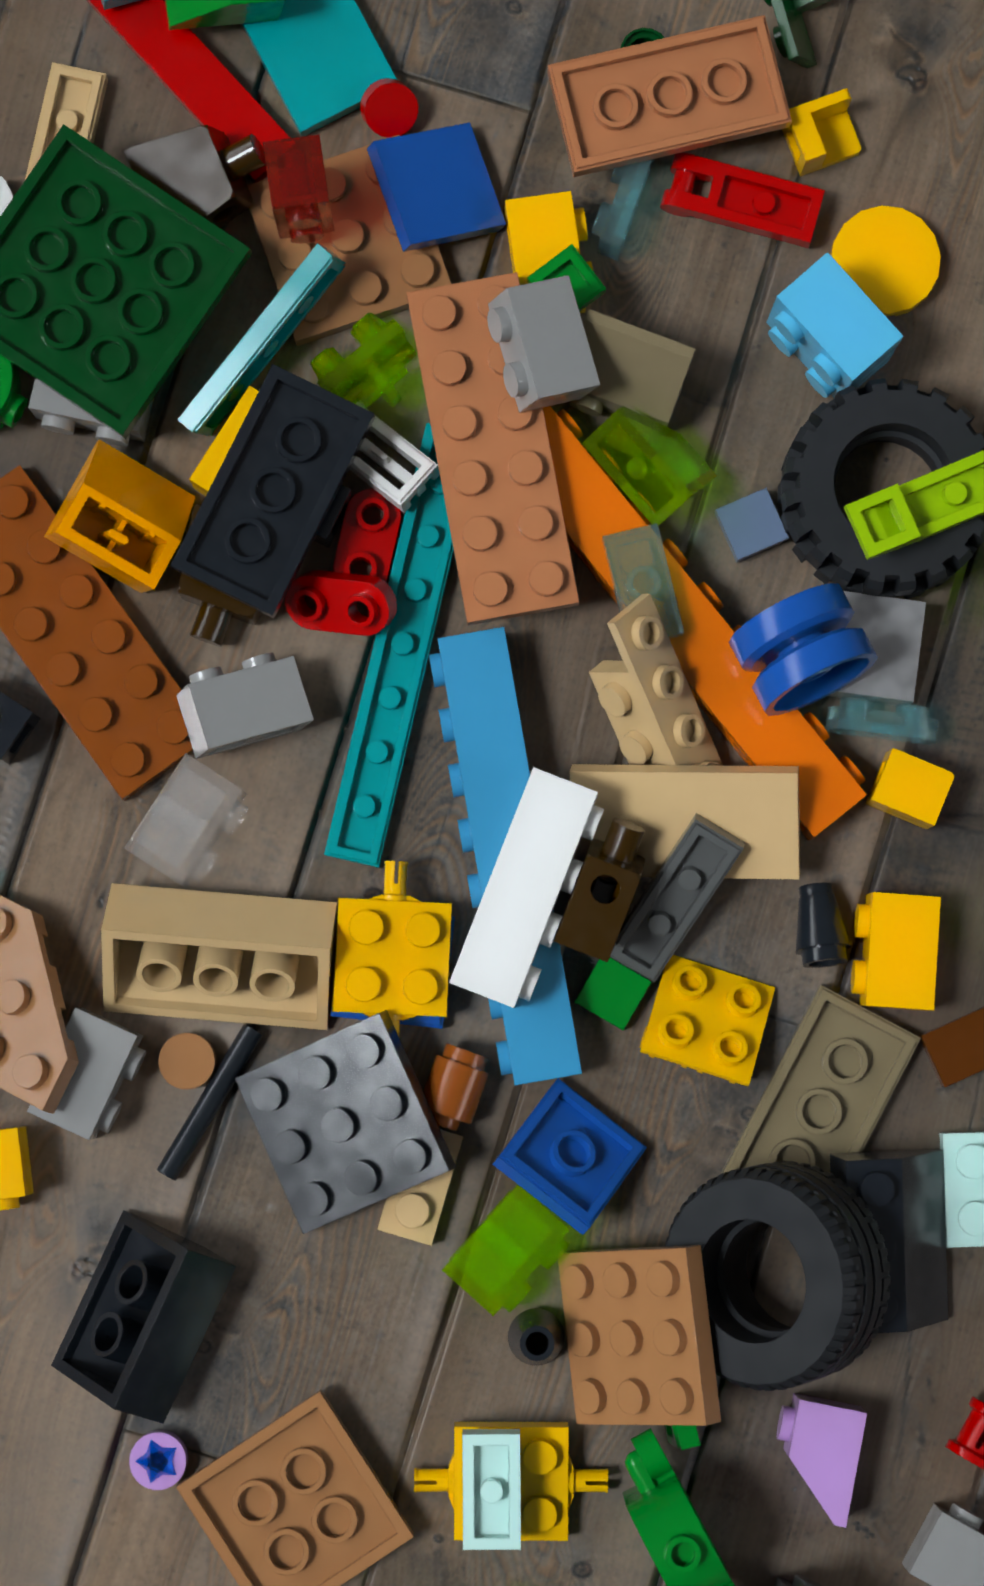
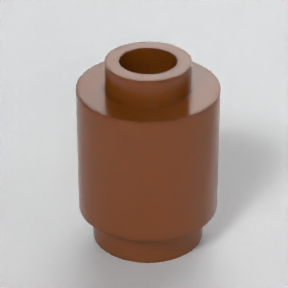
[423,1043,489,1131]

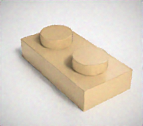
[377,1129,463,1246]

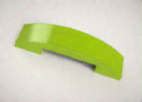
[843,450,984,560]

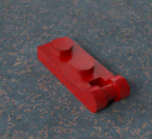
[660,152,825,248]

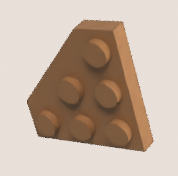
[0,894,79,1114]

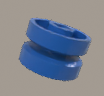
[729,583,878,716]

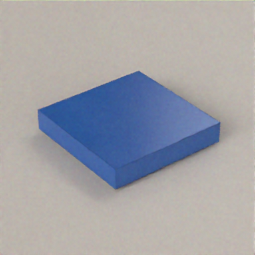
[367,122,506,252]
[492,1078,647,1235]

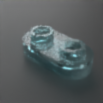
[826,697,940,745]

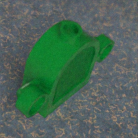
[622,1428,735,1586]

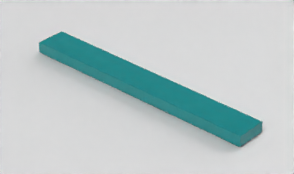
[324,423,454,868]

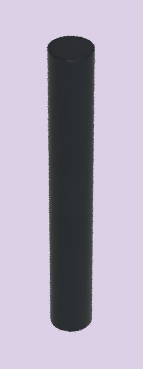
[157,1024,263,1181]

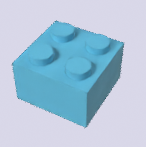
[766,252,904,398]

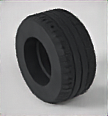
[665,1161,891,1391]

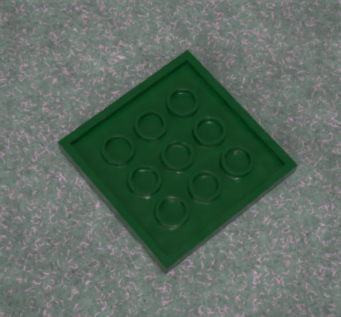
[0,124,252,439]

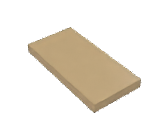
[569,764,801,880]

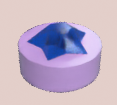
[129,1430,188,1490]

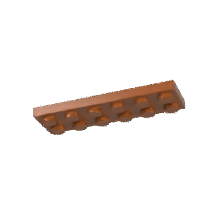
[0,465,194,801]

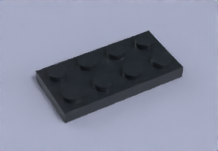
[171,364,375,618]

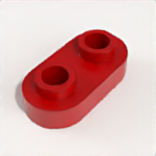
[333,488,401,583]
[285,570,397,636]

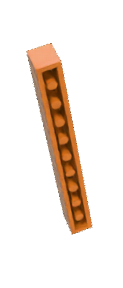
[543,406,867,841]

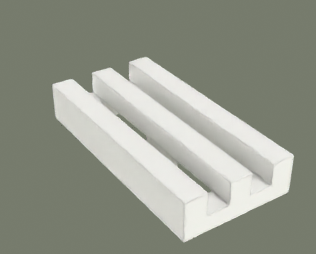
[349,402,440,513]

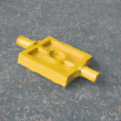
[332,861,452,1036]
[414,1422,608,1541]

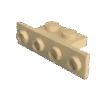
[589,594,723,766]

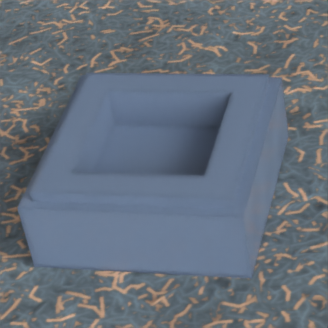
[714,487,789,563]

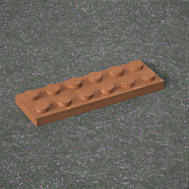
[406,272,579,626]

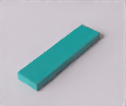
[177,243,345,436]

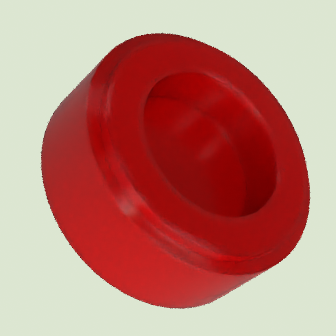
[360,78,418,138]

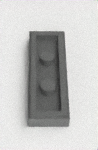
[610,813,745,983]

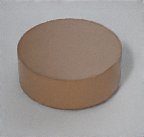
[158,1033,217,1090]

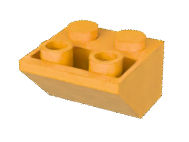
[44,439,196,593]

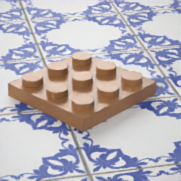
[247,135,451,346]
[557,1245,721,1426]
[176,1389,414,1586]

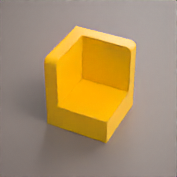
[782,88,861,177]
[865,748,954,829]

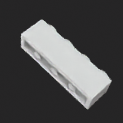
[449,767,604,1008]

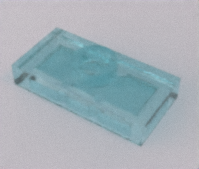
[602,523,684,639]

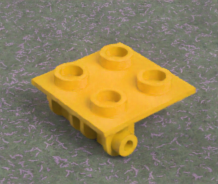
[639,955,775,1087]

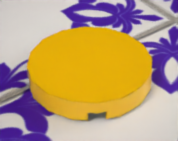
[830,205,941,316]

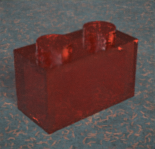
[263,134,335,244]

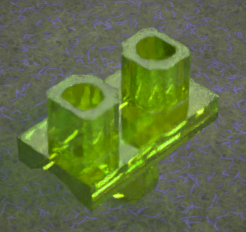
[310,313,417,409]

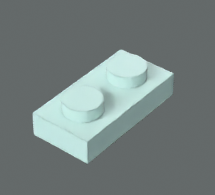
[939,1132,984,1248]
[462,1429,521,1550]

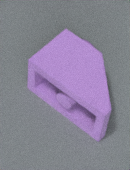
[776,1393,867,1528]

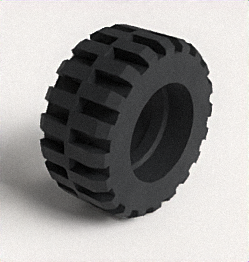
[778,378,984,599]

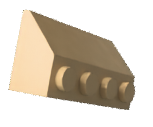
[101,883,337,1030]

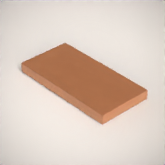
[547,15,792,178]

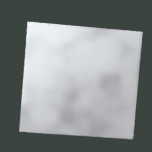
[828,591,926,707]

